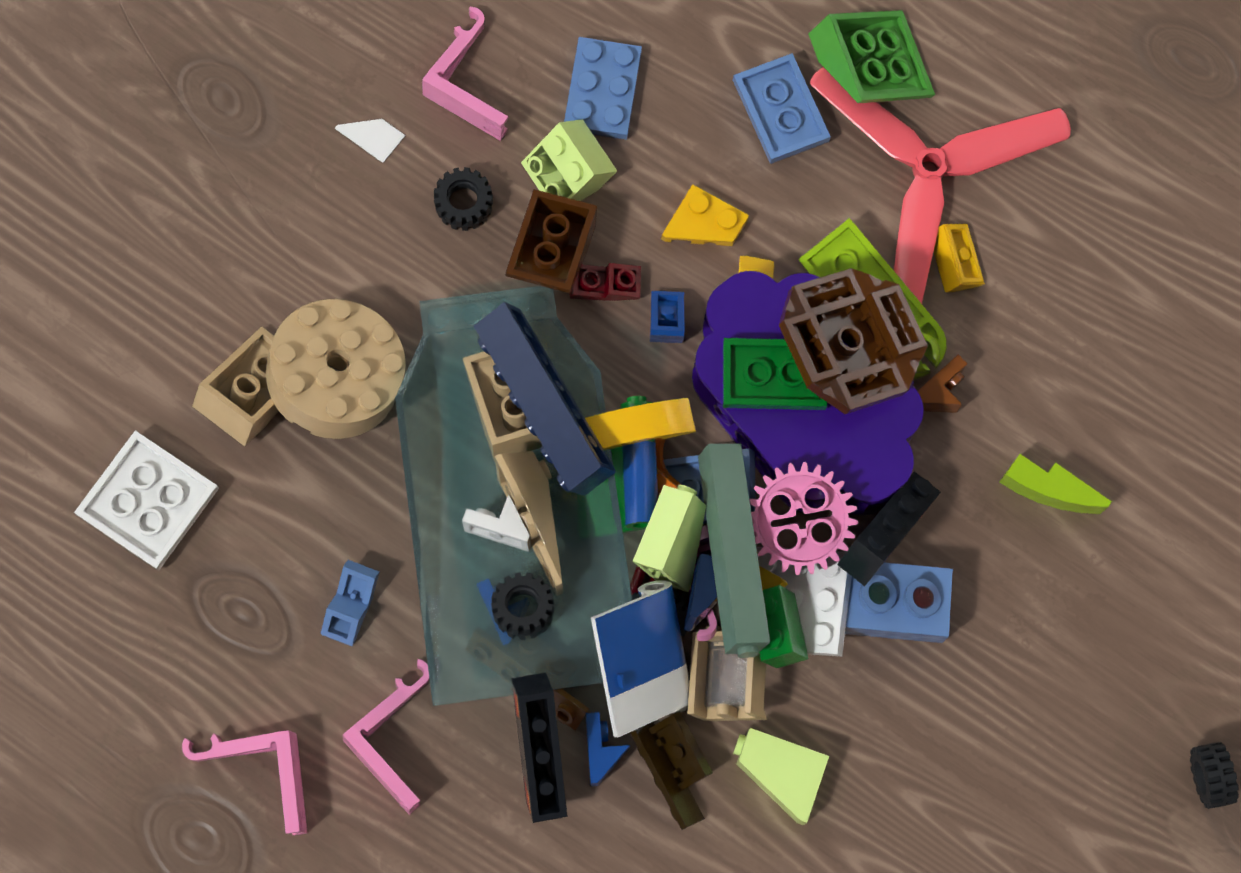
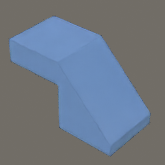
[321,560,380,646]

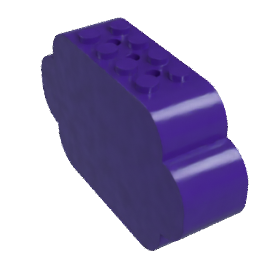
[692,271,924,516]

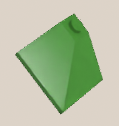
[808,10,935,103]

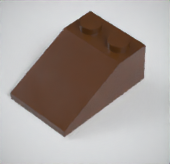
[505,189,597,293]

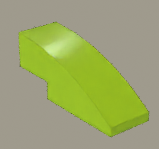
[999,454,1112,514]

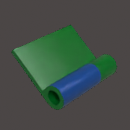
[577,396,658,541]

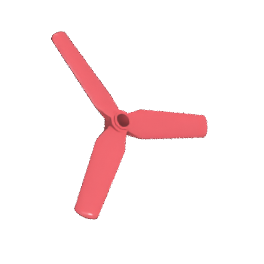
[810,67,1071,304]

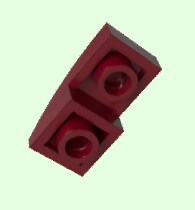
[570,263,641,301]

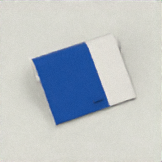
[591,580,689,738]

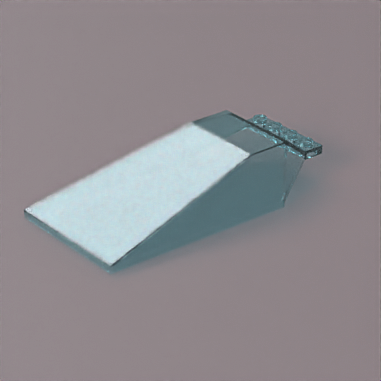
[395,286,632,706]

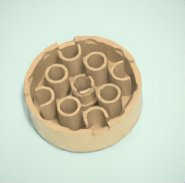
[266,299,406,439]

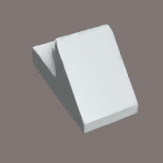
[462,495,531,552]

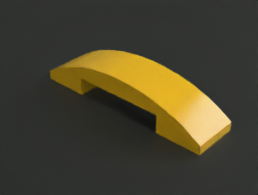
[585,398,696,450]

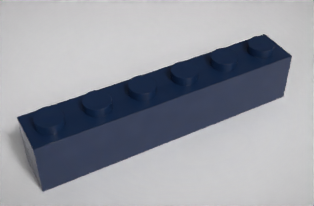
[474,302,617,496]

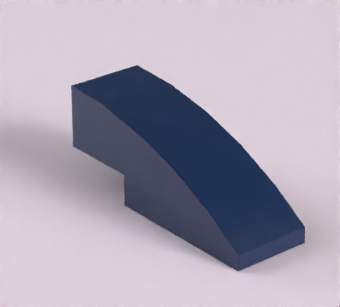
[684,554,718,631]

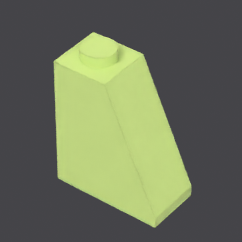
[633,485,706,593]
[733,728,829,825]

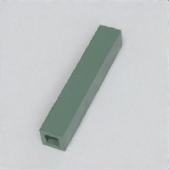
[698,444,770,658]

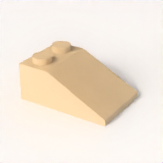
[192,327,279,446]
[462,352,542,462]

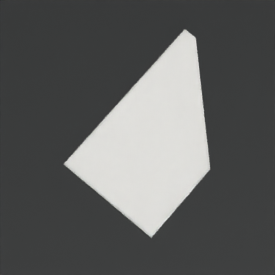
[335,119,405,163]

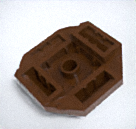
[779,268,928,415]

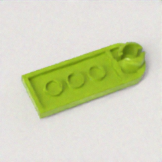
[798,218,947,380]

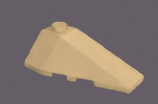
[495,451,563,596]

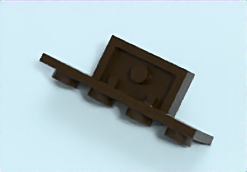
[630,711,713,830]

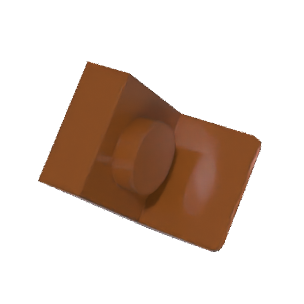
[918,354,968,413]

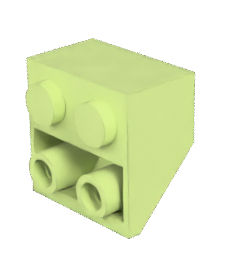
[521,119,617,201]

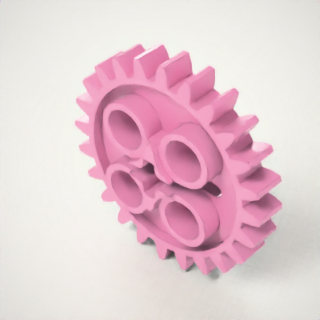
[749,462,858,575]

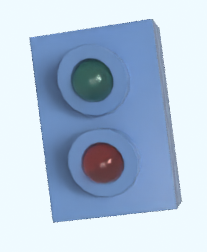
[845,562,953,643]

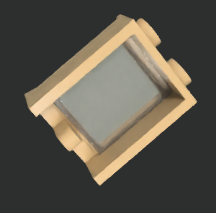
[687,626,767,721]

